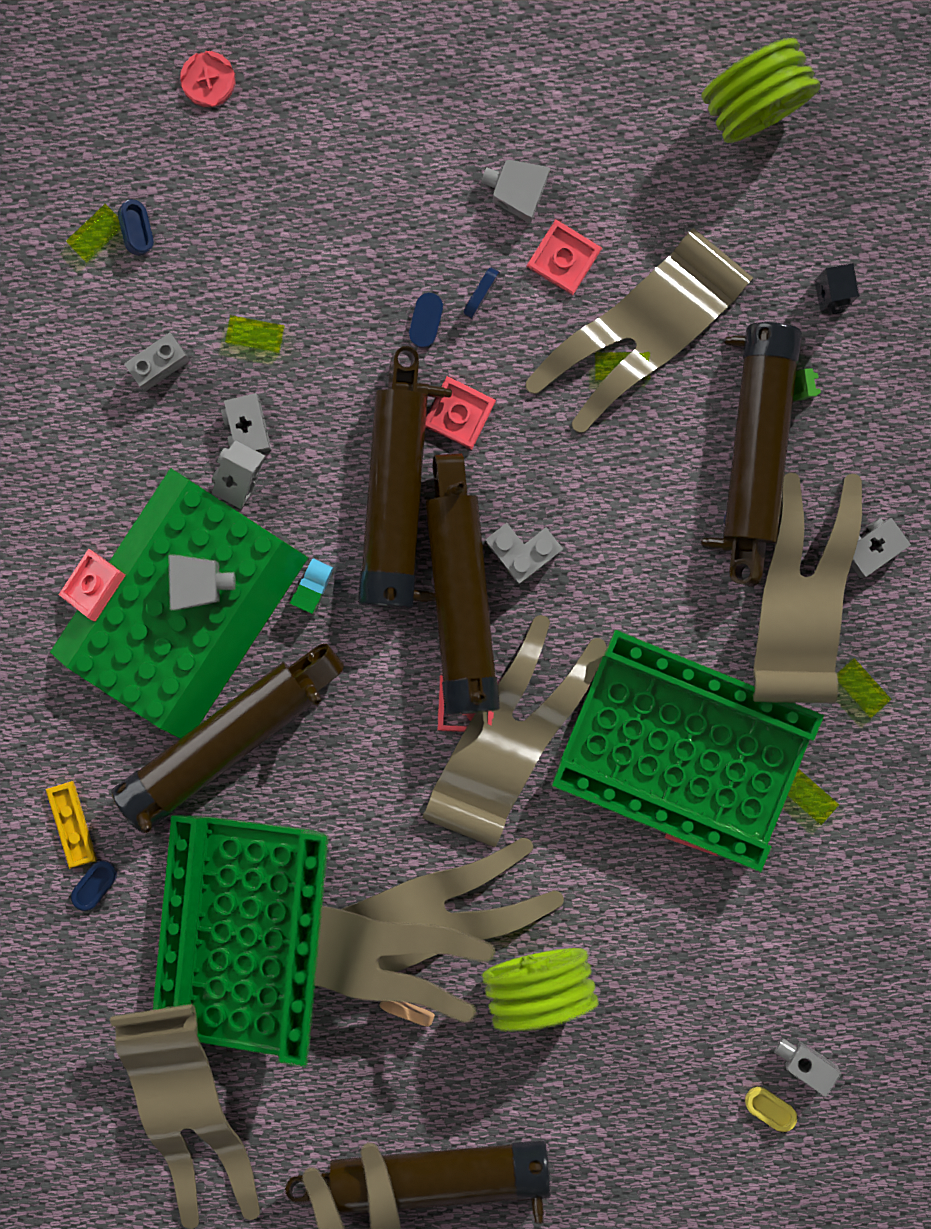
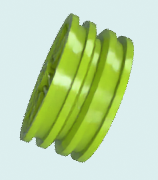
[701,38,821,143]
[482,948,599,1030]

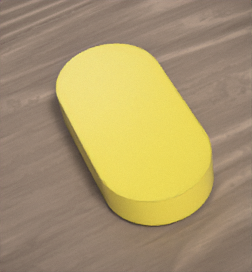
[745,1087,797,1132]

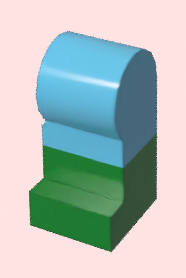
[290,558,333,614]

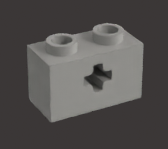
[124,332,191,391]
[221,393,272,453]
[212,440,265,509]
[851,517,911,578]

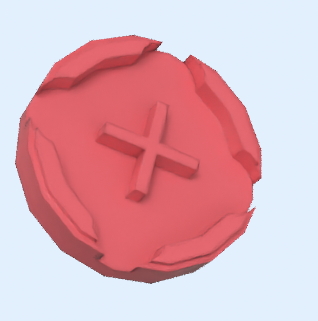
[180,51,235,107]

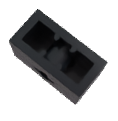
[815,263,859,315]

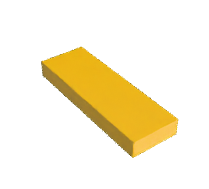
[46,781,97,869]

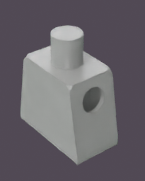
[481,160,550,224]
[169,555,236,610]
[774,1038,841,1097]

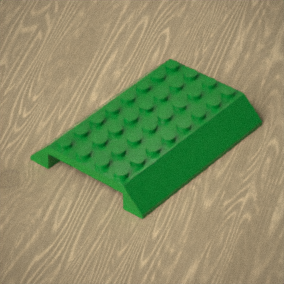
[50,468,309,739]
[552,630,824,872]
[153,815,329,1067]

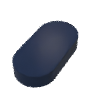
[118,199,154,256]
[463,267,500,320]
[409,293,443,348]
[71,860,117,911]

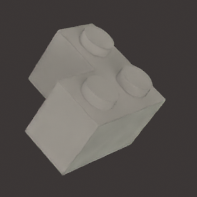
[485,523,563,585]

